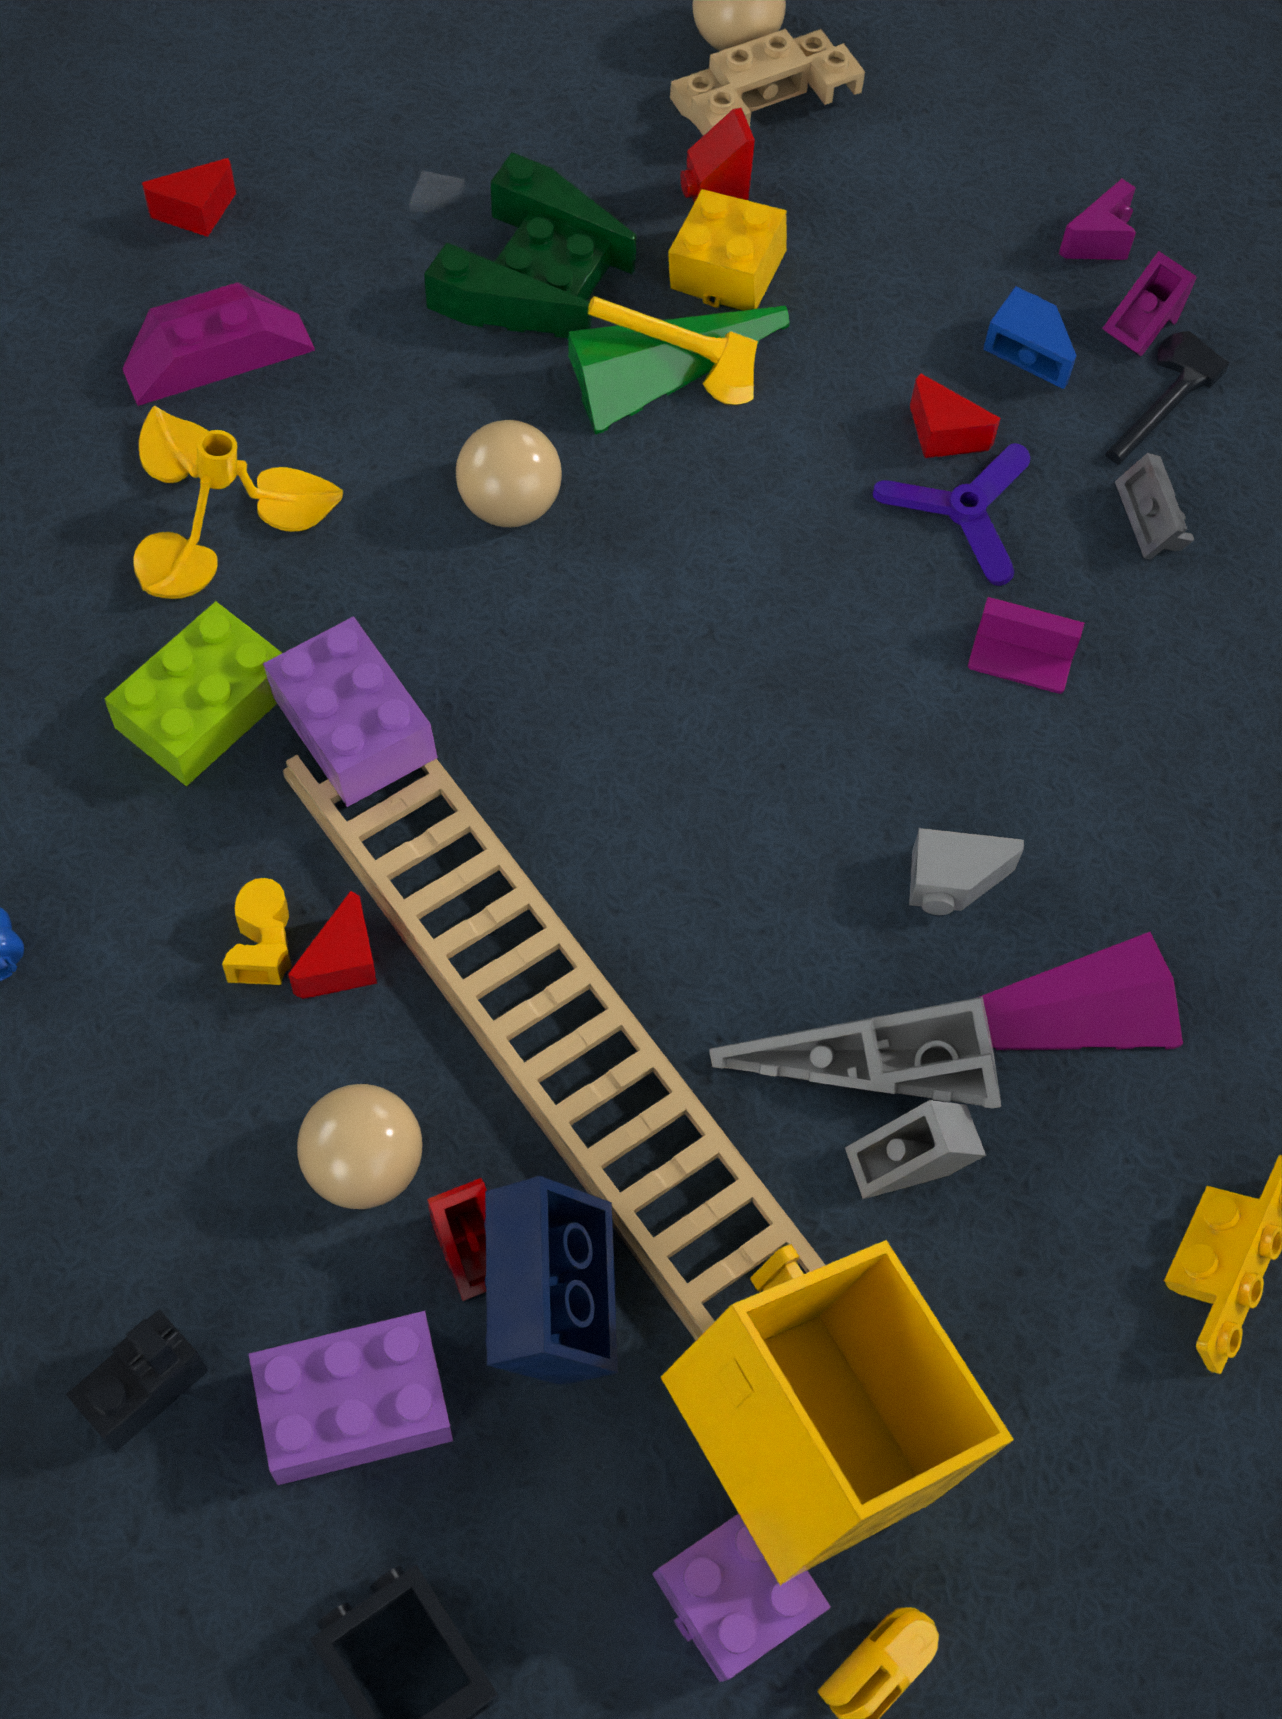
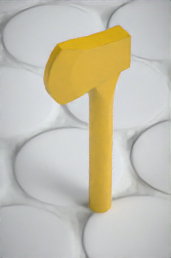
[587,296,758,405]

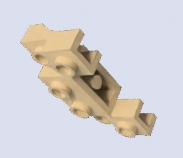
[670,29,865,136]

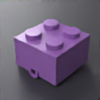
[652,1514,831,1682]

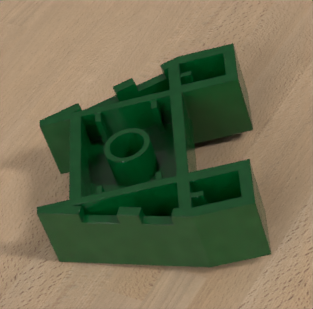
[424,152,637,338]

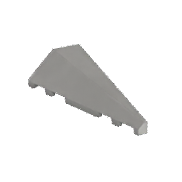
[709,996,1001,1108]

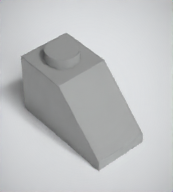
[909,828,1024,915]
[845,1100,986,1199]

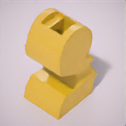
[222,878,292,985]

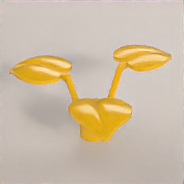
[133,406,343,599]

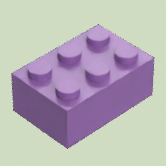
[263,616,438,807]
[249,1311,453,1485]

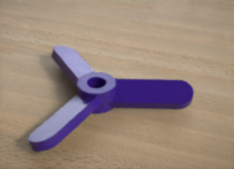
[873,443,1030,586]

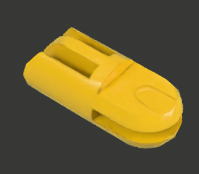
[817,1607,939,1719]

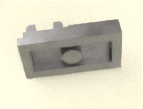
[1115,453,1194,560]

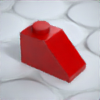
[680,107,755,203]

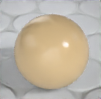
[693,0,786,51]
[456,420,562,528]
[297,1084,422,1209]

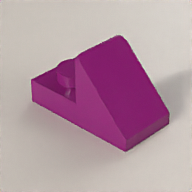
[1059,179,1136,260]
[1102,251,1197,356]

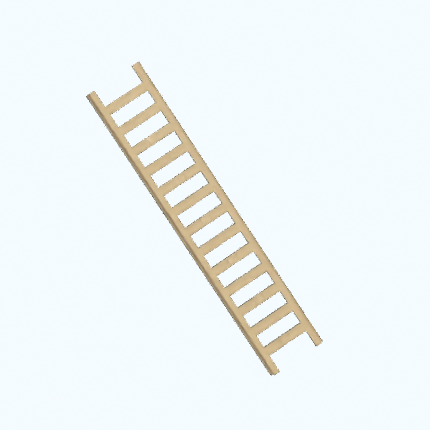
[283,755,825,1340]

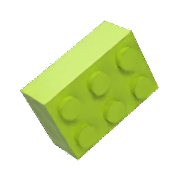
[105,601,282,786]

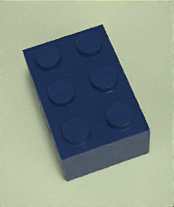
[484,1176,618,1384]

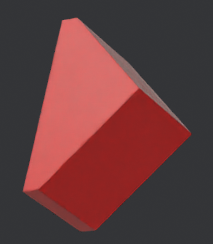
[141,158,236,237]
[910,373,1001,458]
[288,891,377,999]
[427,1178,487,1301]

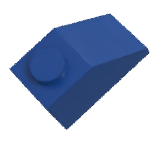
[983,286,1076,389]

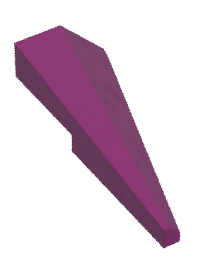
[979,932,1183,1050]

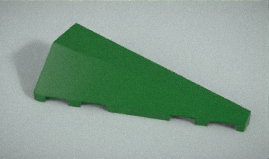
[568,305,790,434]

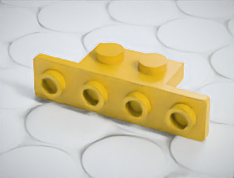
[1164,1155,1282,1374]

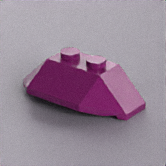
[122,282,315,406]

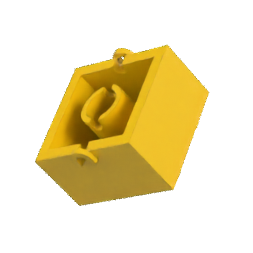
[668,189,787,310]

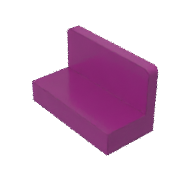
[968,597,1084,694]

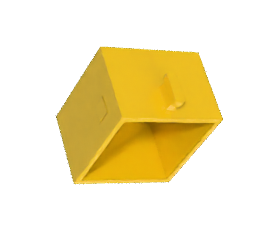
[661,1240,1014,1585]

